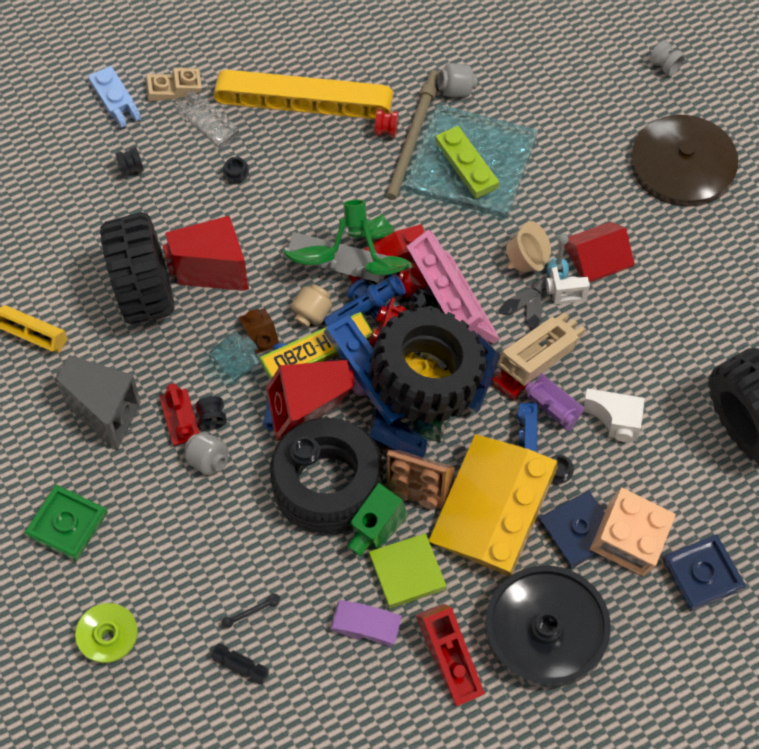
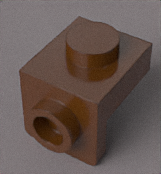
[238,308,279,354]

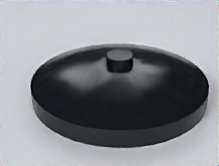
[485,565,611,688]

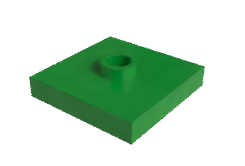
[24,484,108,562]

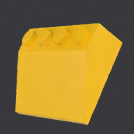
[429,434,557,577]

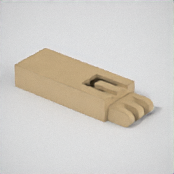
[497,312,586,386]

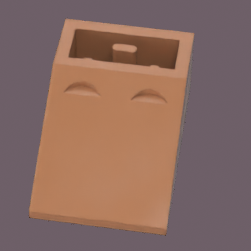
[387,450,455,510]

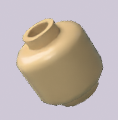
[291,284,332,327]

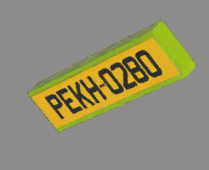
[260,312,372,380]

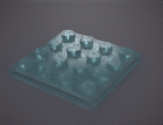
[405,104,538,219]

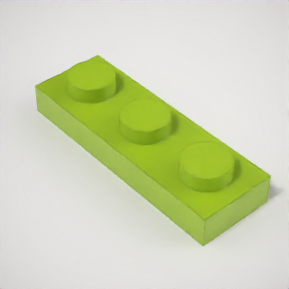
[435,126,499,199]

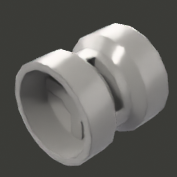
[649,40,686,76]

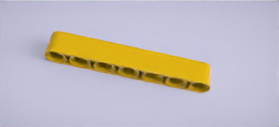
[213,70,393,119]

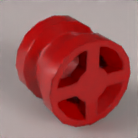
[374,109,399,138]

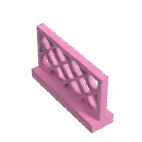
[407,230,500,344]

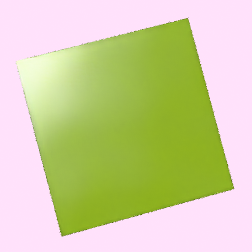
[369,533,447,609]

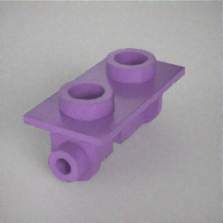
[525,373,585,431]

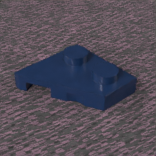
[368,408,427,457]

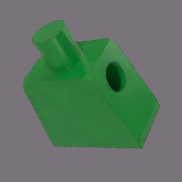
[346,483,408,557]

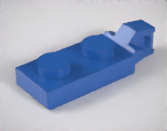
[518,403,538,452]

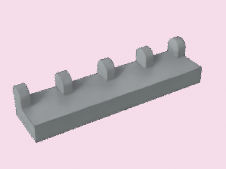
[283,232,389,283]

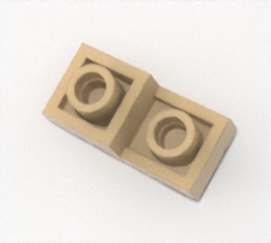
[146,68,202,101]

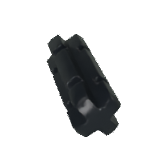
[211,643,269,685]

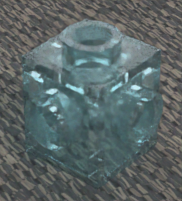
[209,330,260,382]

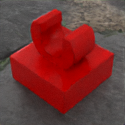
[492,369,531,402]

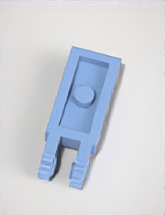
[88,66,141,128]

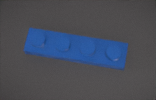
[324,315,406,425]

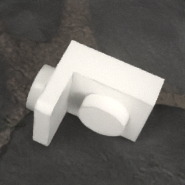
[546,267,590,305]

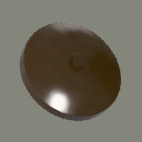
[631,115,738,207]

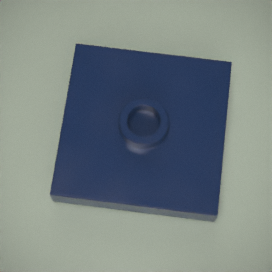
[538,491,612,569]
[662,534,746,612]

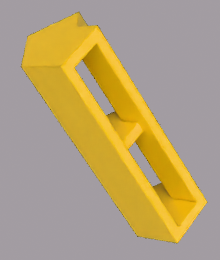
[0,305,68,353]

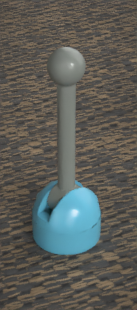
[546,234,569,280]

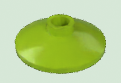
[75,603,138,663]

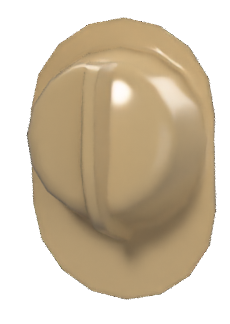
[506,221,551,273]

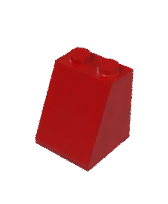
[162,215,249,291]
[266,360,354,441]

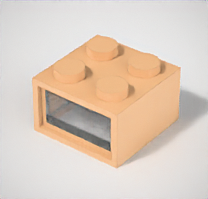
[590,487,676,576]

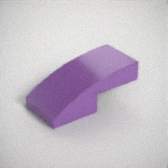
[330,600,402,647]

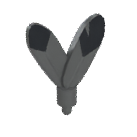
[500,276,547,330]

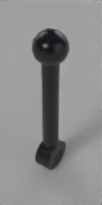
[221,593,280,629]

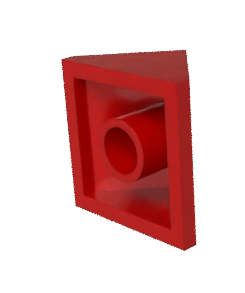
[565,222,635,283]

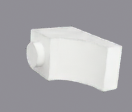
[583,389,645,442]

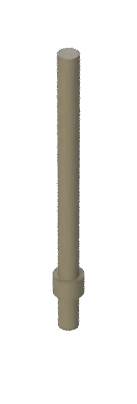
[386,70,439,200]

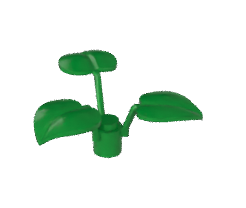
[284,199,413,275]

